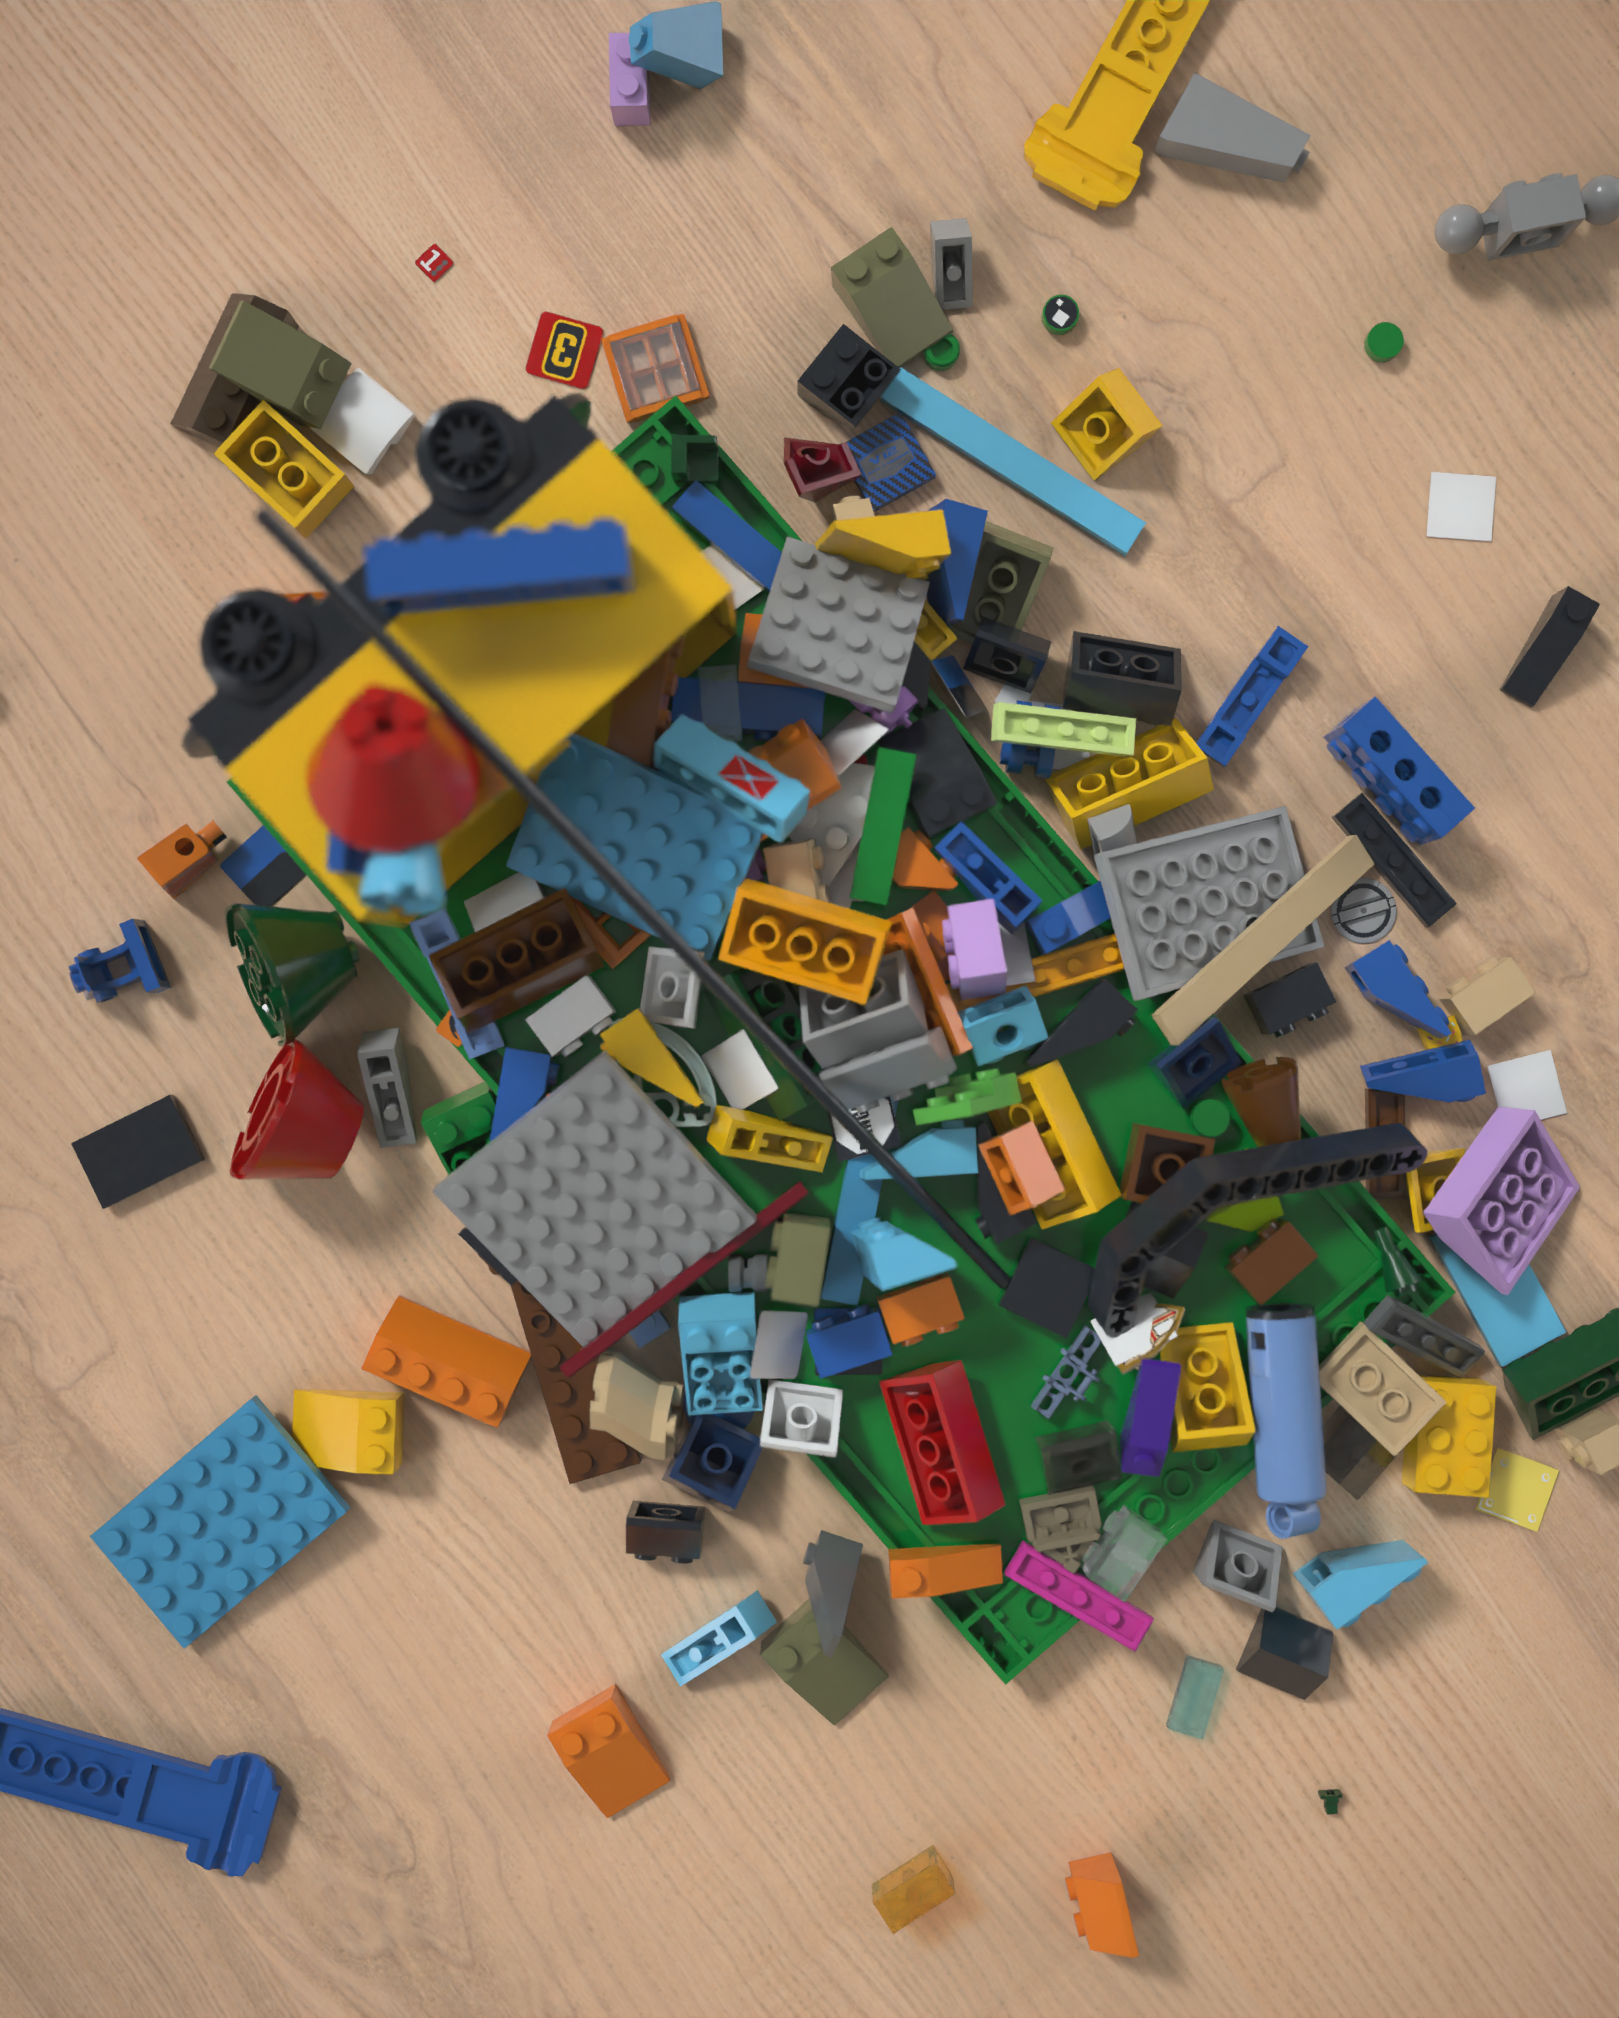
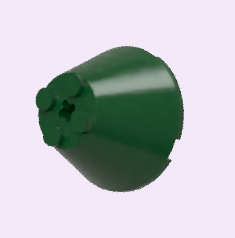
[225,903,360,1047]

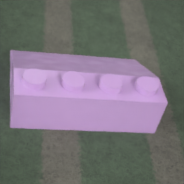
[1423,1107,1580,1295]

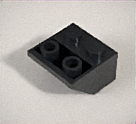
[797,324,901,429]

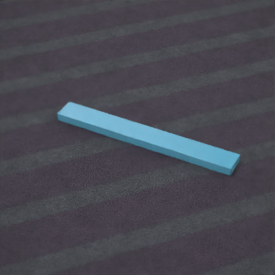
[881,367,1146,556]

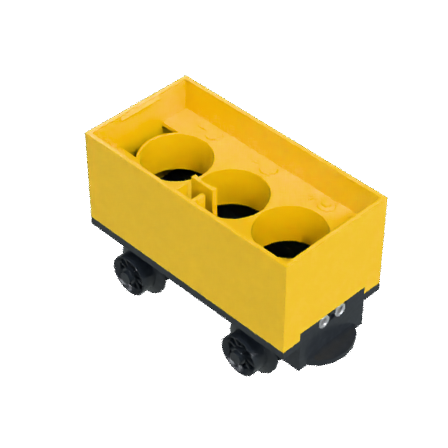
[181,392,737,929]

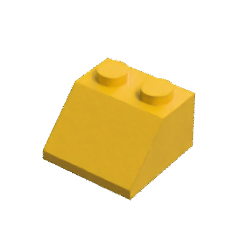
[1051,368,1163,480]

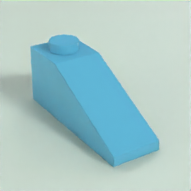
[860,1120,978,1180]
[661,1590,777,1687]

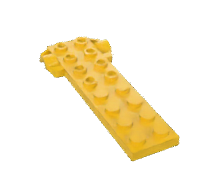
[1024,0,1211,211]

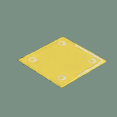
[1476,1448,1559,1532]

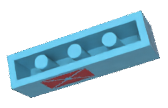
[654,714,810,843]

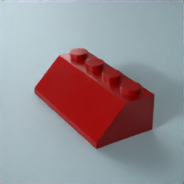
[879,1360,1006,1525]

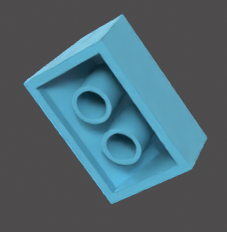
[851,1218,957,1290]

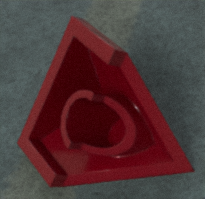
[783,437,862,503]

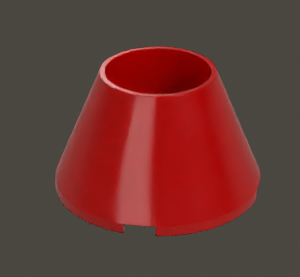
[230,1039,364,1180]

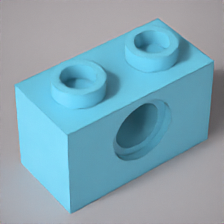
[958,985,1048,1066]

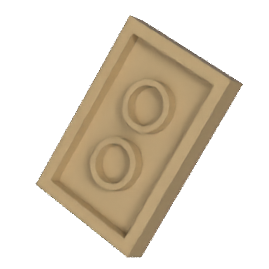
[1319,1322,1447,1457]

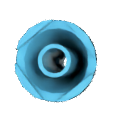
[359,842,445,914]

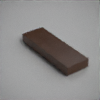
[1365,1089,1406,1199]

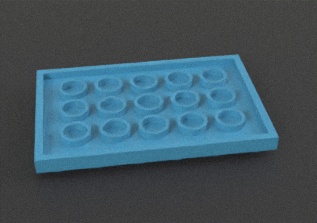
[506,732,764,961]
[90,1395,351,1649]

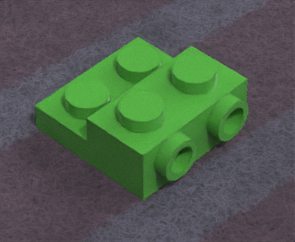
[913,1068,1022,1125]

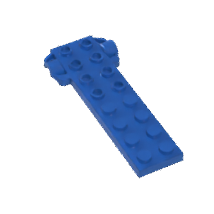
[0,1708,282,1877]

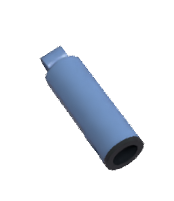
[1245,1303,1327,1539]

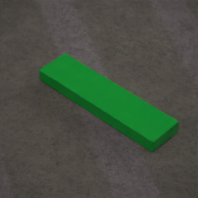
[850,748,917,905]

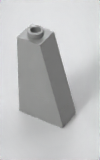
[1154,73,1311,183]

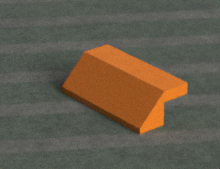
[883,908,973,1056]

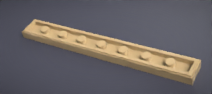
[1152,835,1374,1045]

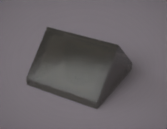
[1034,1420,1121,1495]

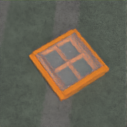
[601,313,710,424]

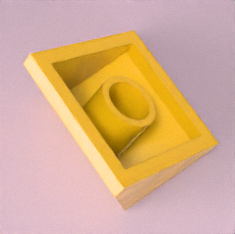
[1406,1148,1465,1233]

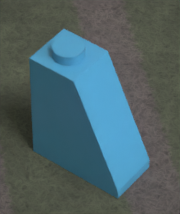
[629,1,723,89]

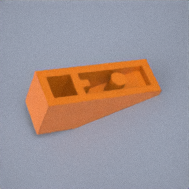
[888,1544,1003,1599]

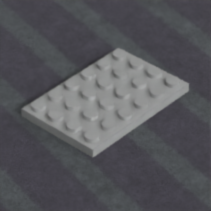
[1094,806,1324,1001]

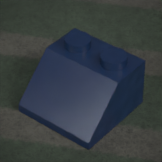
[662,1414,763,1512]

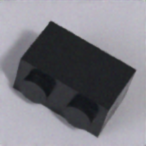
[1243,962,1337,1038]

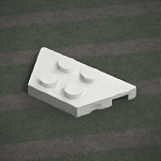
[789,763,875,889]

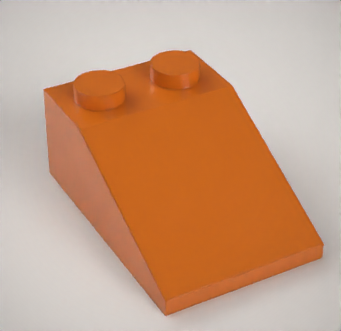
[547,1684,671,1818]

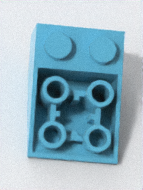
[678,1292,763,1415]
[1293,1540,1428,1630]

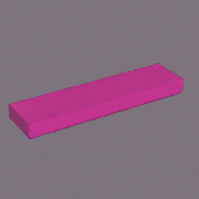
[1004,1540,1154,1652]

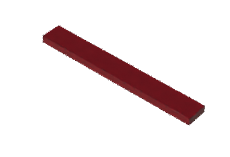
[559,1180,808,1378]

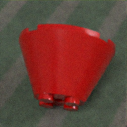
[306,683,480,854]

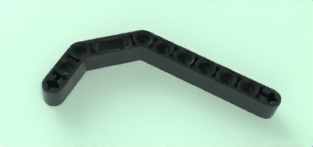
[1088,1123,1427,1337]

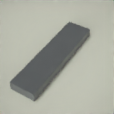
[1363,1295,1485,1378]

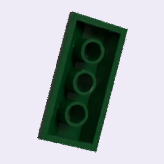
[703,967,832,1121]
[1502,1308,1619,1440]

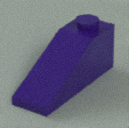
[1120,1358,1181,1477]

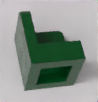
[671,435,719,483]

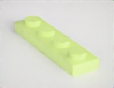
[991,702,1136,757]

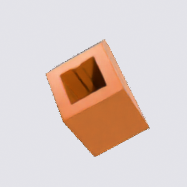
[892,827,958,891]

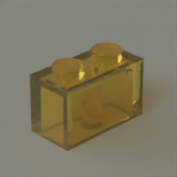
[871,1845,956,1934]

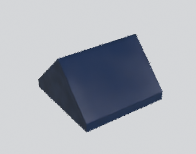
[1147,1017,1242,1109]

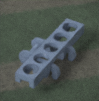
[1030,1325,1101,1419]

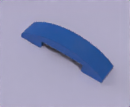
[1196,626,1309,767]

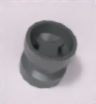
[729,1254,767,1292]

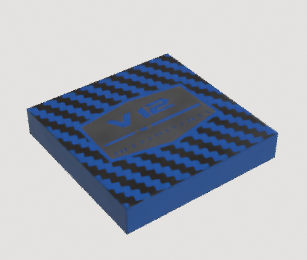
[847,412,936,512]

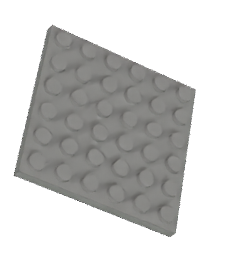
[433,1051,756,1347]

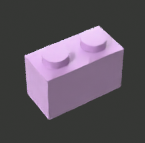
[609,33,650,126]

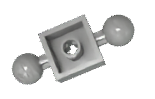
[1435,173,1619,261]

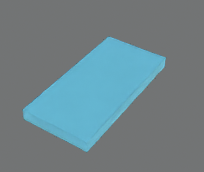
[1428,1233,1566,1367]

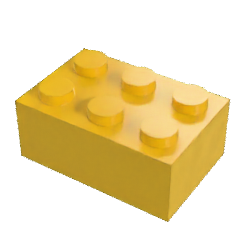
[213,399,355,539]
[1402,1374,1496,1498]

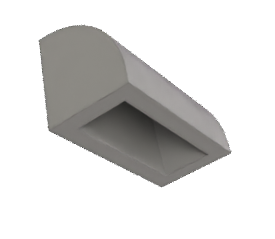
[1087,804,1137,874]

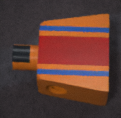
[137,820,227,899]

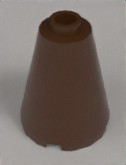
[1221,1057,1301,1147]

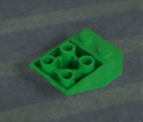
[421,1082,497,1175]

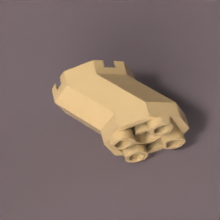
[590,1350,684,1460]

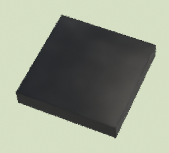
[998,1237,1095,1338]

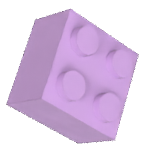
[942,899,1007,1000]

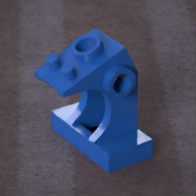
[68,918,171,1003]

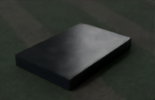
[71,1094,205,1209]

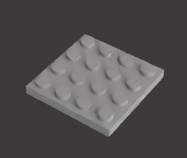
[747,536,930,713]

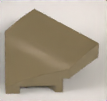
[1019,1485,1101,1574]

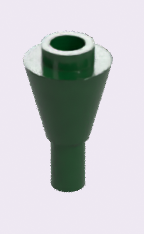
[1373,1226,1422,1297]

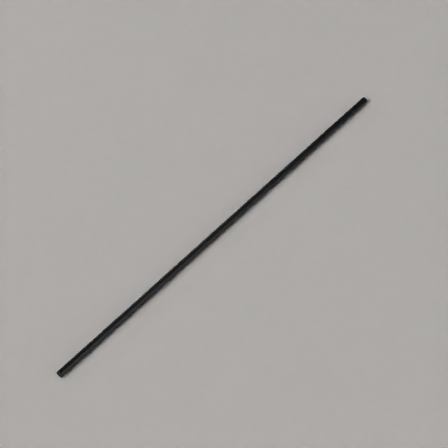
[252,505,1011,1288]

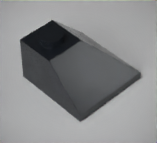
[1124,1201,1209,1299]

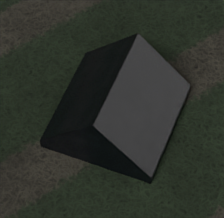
[963,616,1051,694]
[1236,1607,1333,1700]

